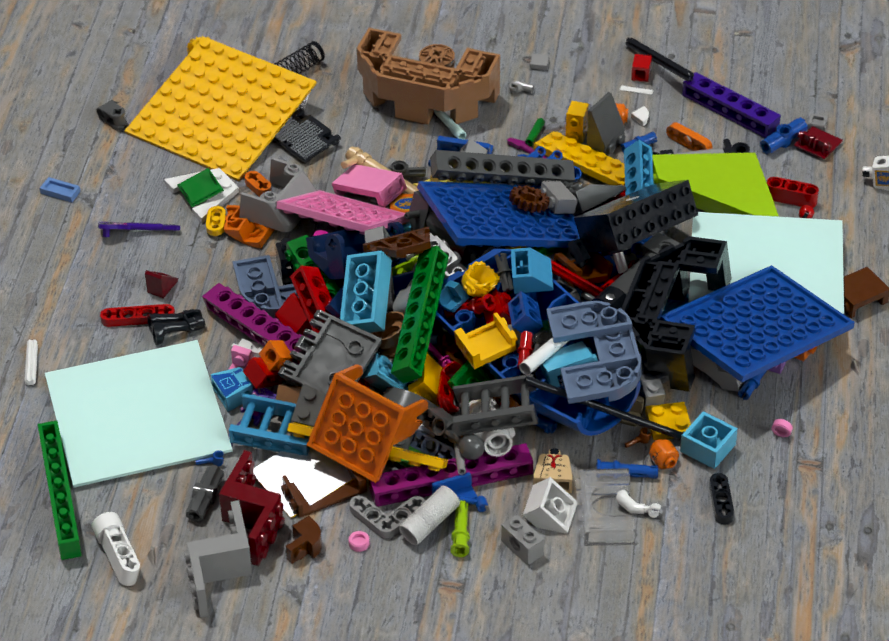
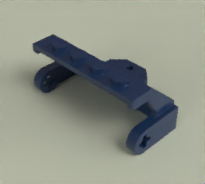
[306,222,407,280]

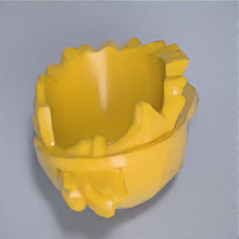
[461,261,500,297]

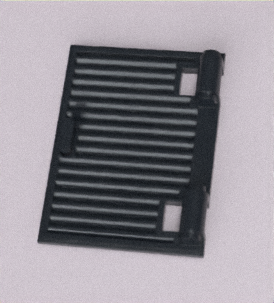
[273,108,341,163]

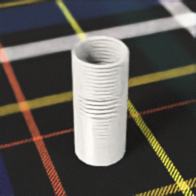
[399,486,460,545]

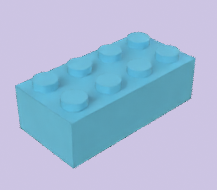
[340,251,392,333]

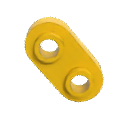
[206,206,226,236]

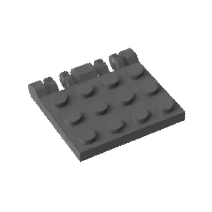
[278,310,382,394]

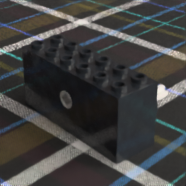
[574,180,698,274]

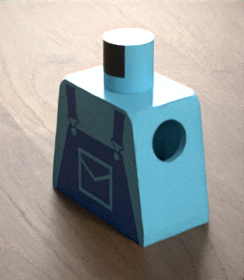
[210,367,254,412]

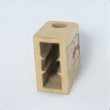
[533,448,573,493]

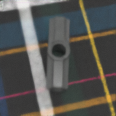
[186,465,224,523]

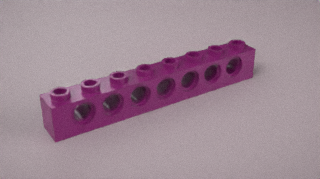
[202,283,303,365]
[369,443,533,507]

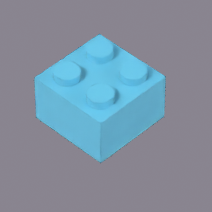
[680,411,738,469]

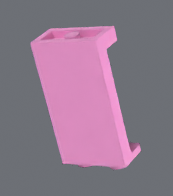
[332,164,407,207]

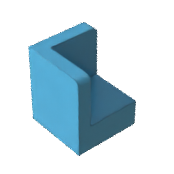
[439,280,470,313]

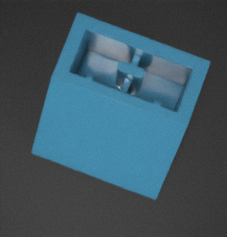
[511,248,553,294]

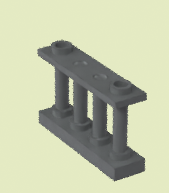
[453,374,538,436]

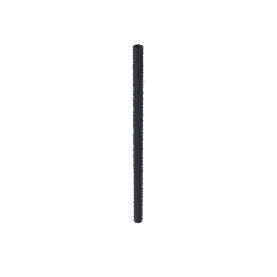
[524,376,683,440]

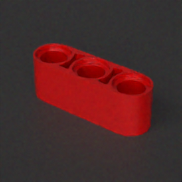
[767,177,819,208]

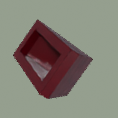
[145,270,178,299]

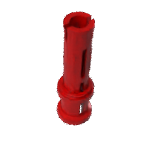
[444,294,496,320]

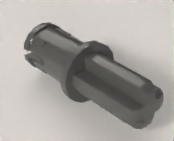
[494,253,514,292]

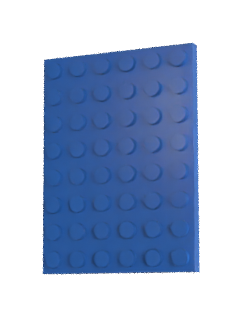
[417,181,580,249]
[660,265,855,383]

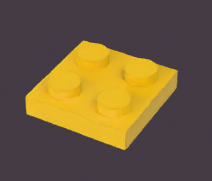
[645,402,691,440]

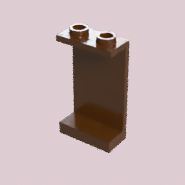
[280,467,367,518]

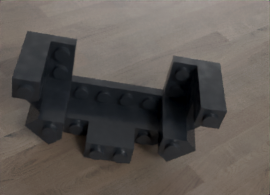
[621,236,732,392]

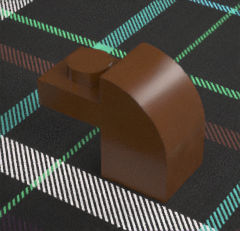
[286,516,322,564]

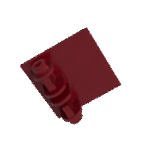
[794,126,843,160]

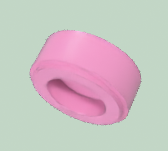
[771,419,793,437]
[348,531,370,552]

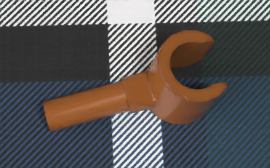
[624,427,652,448]

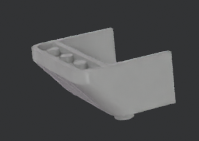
[239,157,317,232]

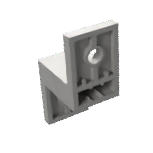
[184,500,252,618]

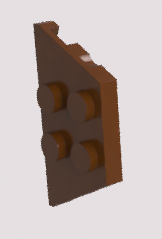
[362,227,431,258]

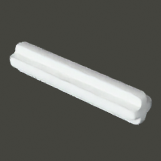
[25,339,38,386]

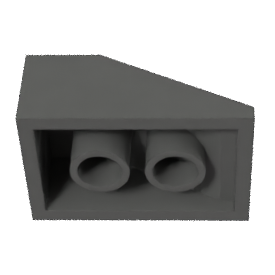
[587,92,625,156]
[565,182,626,212]

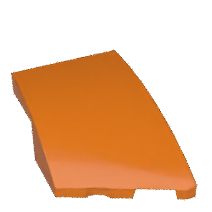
[224,205,275,248]

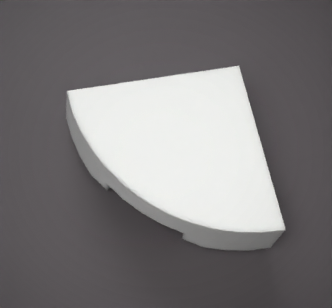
[631,106,649,126]

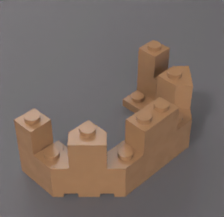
[357,28,500,124]

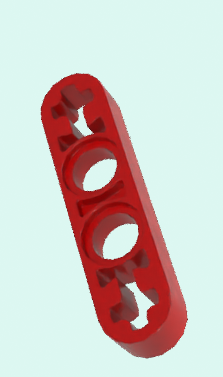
[100,304,175,327]

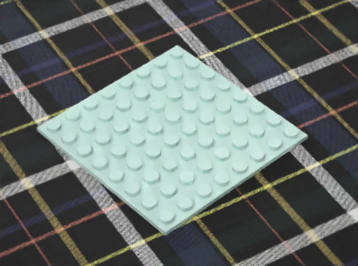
[689,212,844,314]
[45,340,233,487]

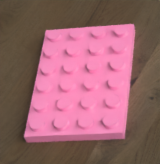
[276,190,410,235]

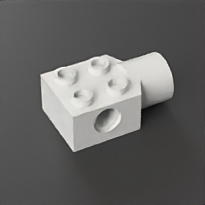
[469,398,516,457]

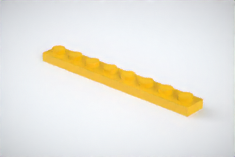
[287,422,448,471]

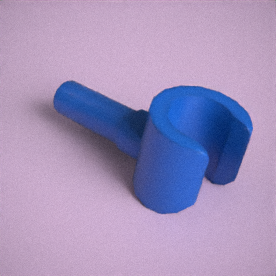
[195,450,224,467]
[459,496,488,512]

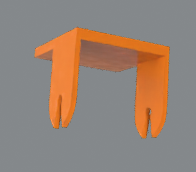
[307,364,428,483]

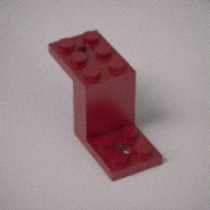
[219,450,285,566]

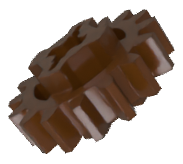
[509,185,550,213]

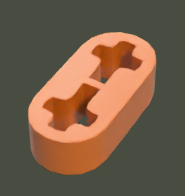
[245,171,272,197]

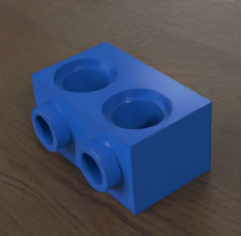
[508,291,543,335]

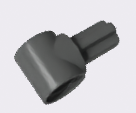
[391,160,426,180]

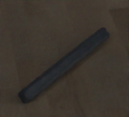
[625,37,694,81]

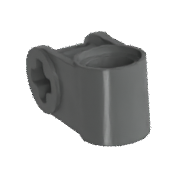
[96,100,128,130]

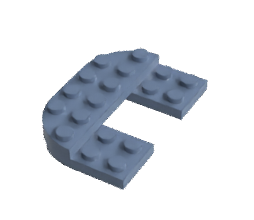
[232,255,344,318]
[546,301,642,404]

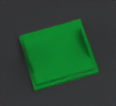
[177,168,224,208]

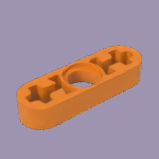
[666,122,712,151]

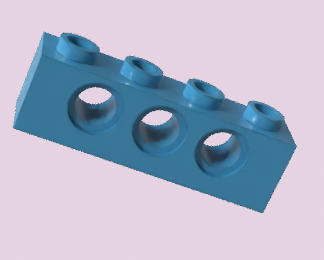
[624,140,654,196]

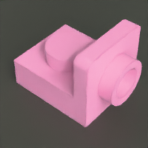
[228,345,253,370]

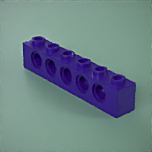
[682,72,781,138]

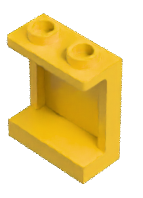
[454,312,517,369]
[408,353,448,407]

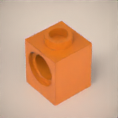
[259,340,293,371]

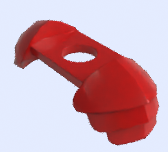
[436,361,462,414]

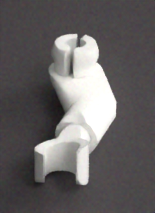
[616,490,661,518]

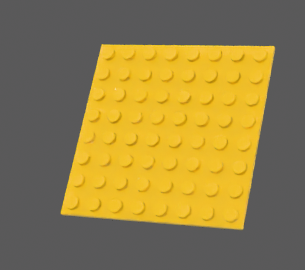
[124,36,317,181]

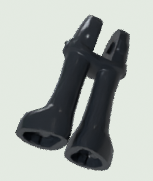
[147,309,206,345]

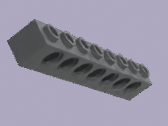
[430,150,575,187]

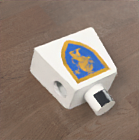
[862,155,889,190]

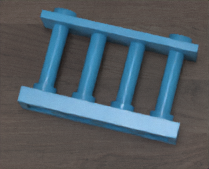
[229,393,309,456]

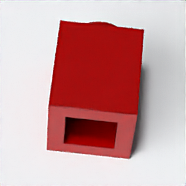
[631,54,652,82]

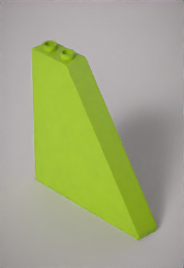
[652,153,779,217]

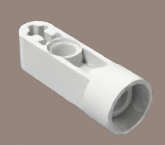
[92,512,140,586]

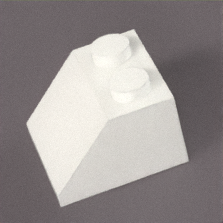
[523,477,578,534]

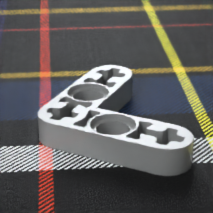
[349,496,426,539]

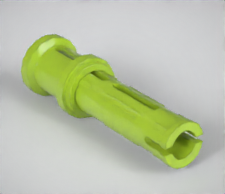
[450,501,470,557]

